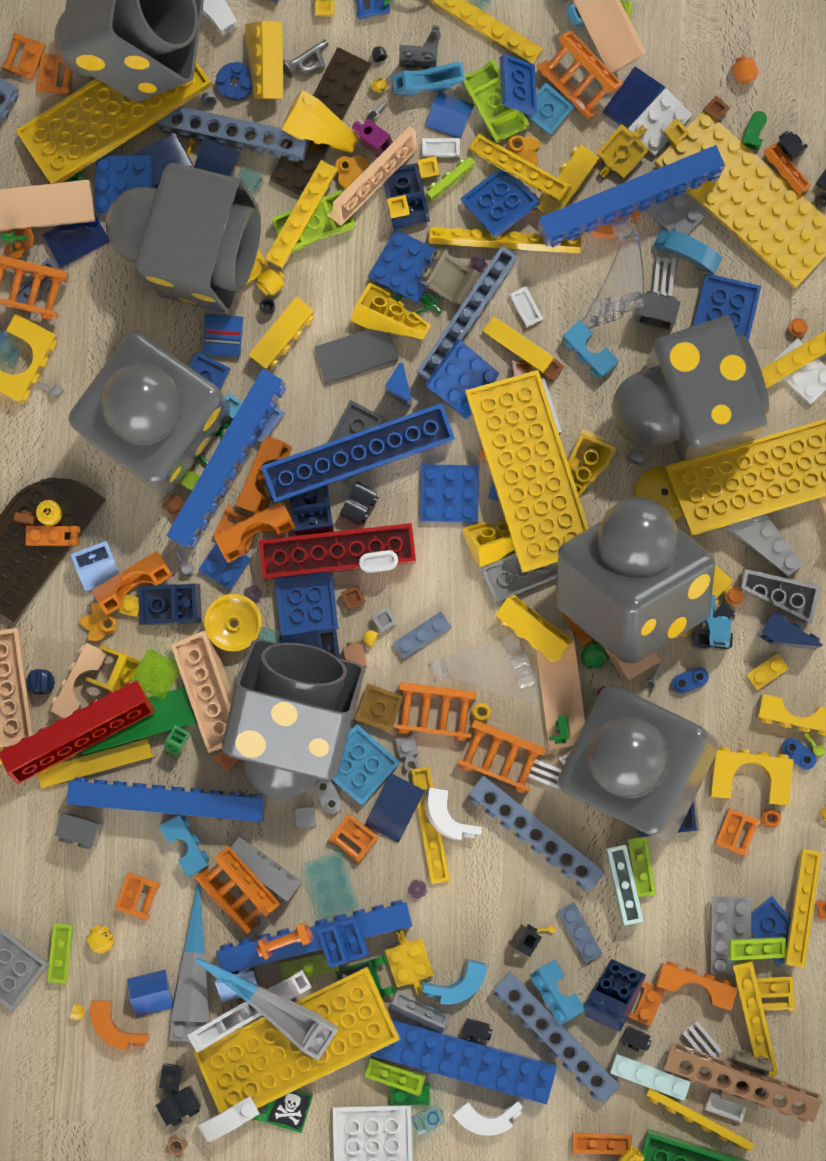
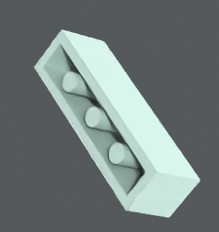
[606,844,643,926]
[609,1053,691,1101]

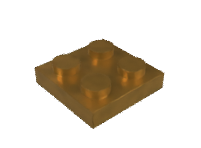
[355,683,404,733]

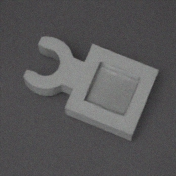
[395,735,419,770]

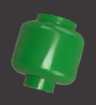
[581,641,609,669]

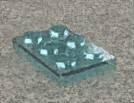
[304,851,359,918]

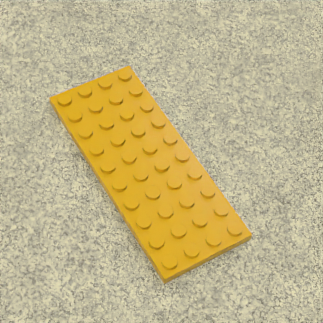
[15,62,213,184]
[654,110,826,289]
[465,370,589,573]
[665,419,826,536]
[193,967,401,1113]

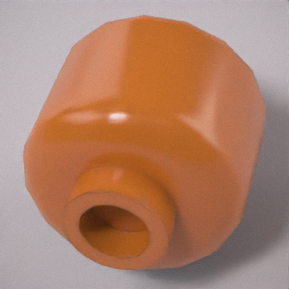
[731,55,759,85]

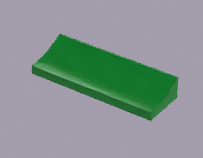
[82,687,197,756]
[641,1129,749,1161]

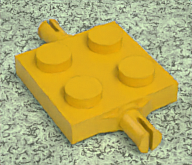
[597,124,650,178]
[385,930,434,995]

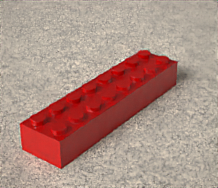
[259,523,416,581]
[0,680,155,785]

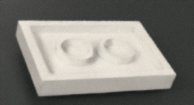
[628,88,693,156]
[773,338,826,405]

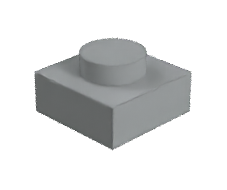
[371,607,398,633]

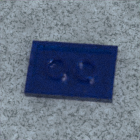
[602,66,666,129]
[42,214,110,268]

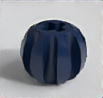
[26,669,55,695]

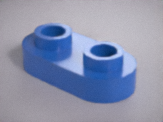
[671,667,709,694]
[781,738,816,770]

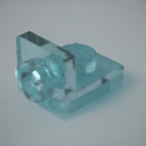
[235,165,264,194]
[0,331,22,364]

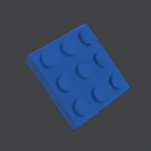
[95,155,152,213]
[460,168,540,239]
[368,229,437,304]
[693,273,761,341]
[424,339,500,419]
[420,464,479,523]
[275,572,339,636]

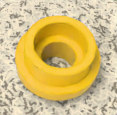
[472,703,491,722]

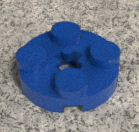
[216,62,253,101]

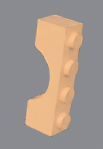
[50,643,109,718]

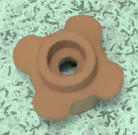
[165,1135,188,1158]

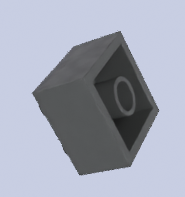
[635,291,681,331]
[55,813,104,849]

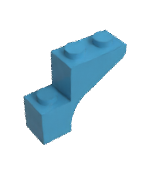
[392,62,465,96]
[703,595,732,647]

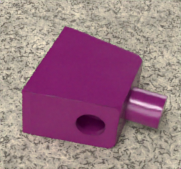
[352,120,393,158]

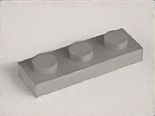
[390,990,450,1033]

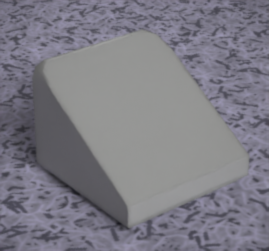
[294,807,316,828]

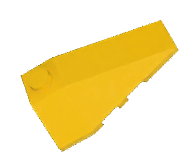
[281,90,358,153]
[350,282,431,339]
[568,428,617,496]
[462,519,515,567]

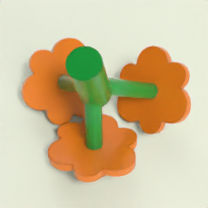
[1,227,34,259]

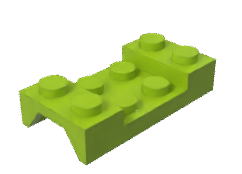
[461,58,529,144]
[271,190,356,254]

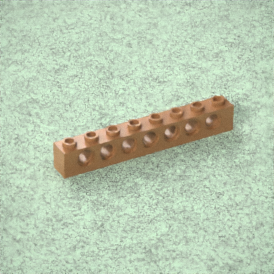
[664,1042,822,1123]

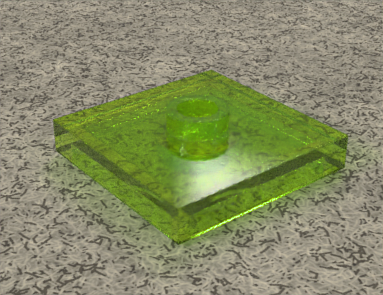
[130,648,180,700]

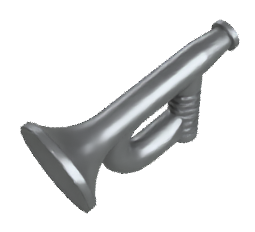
[283,39,329,79]

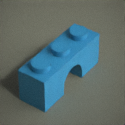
[562,320,619,379]
[159,815,210,877]
[530,960,586,1026]

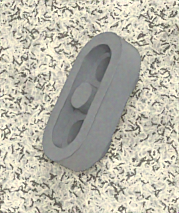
[314,779,342,814]

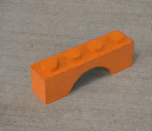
[236,436,292,514]
[214,501,295,563]
[91,551,172,616]
[655,961,738,1011]

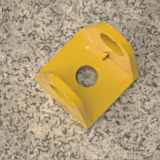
[85,645,142,691]

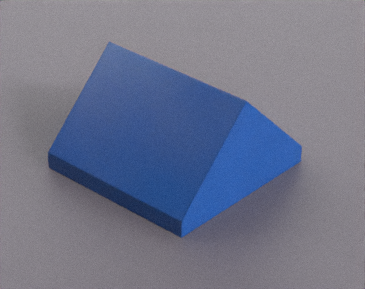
[426,91,474,140]
[385,362,412,406]
[128,969,174,1017]

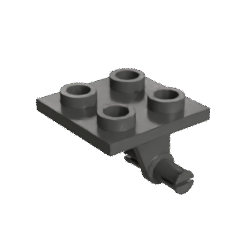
[399,25,441,70]

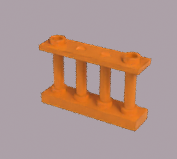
[536,30,623,120]
[0,255,70,320]
[394,682,477,741]
[457,720,546,794]
[194,846,280,935]
[256,920,314,960]

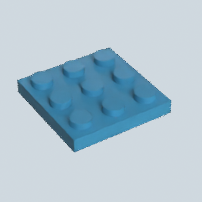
[332,724,400,806]

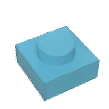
[225,393,243,419]

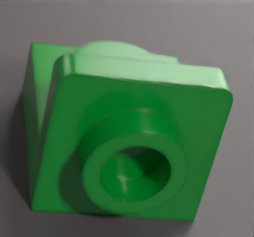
[549,715,571,744]

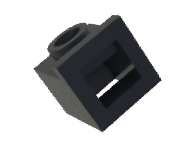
[778,131,808,161]
[714,603,735,621]
[508,924,542,957]
[462,1017,493,1042]
[620,1025,652,1051]
[159,1063,184,1094]

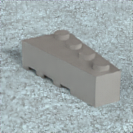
[724,514,804,578]
[739,568,821,624]
[231,836,303,902]

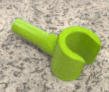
[804,732,825,757]

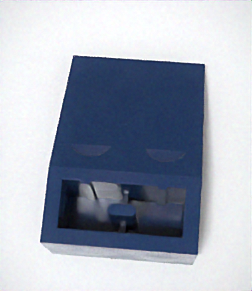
[756,612,823,649]
[280,628,340,658]
[584,959,646,1032]

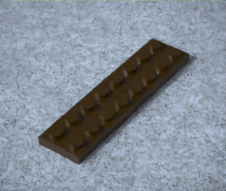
[270,47,371,195]

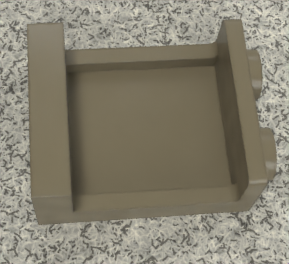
[419,249,480,306]
[719,1050,773,1111]

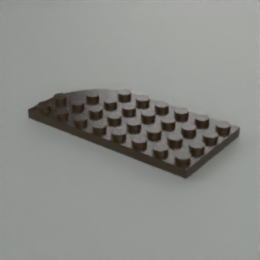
[0,478,107,623]

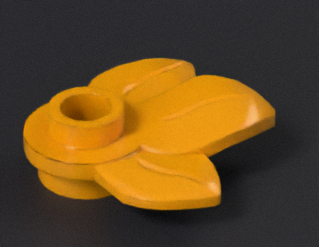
[507,135,541,165]
[335,155,369,189]
[79,603,118,641]

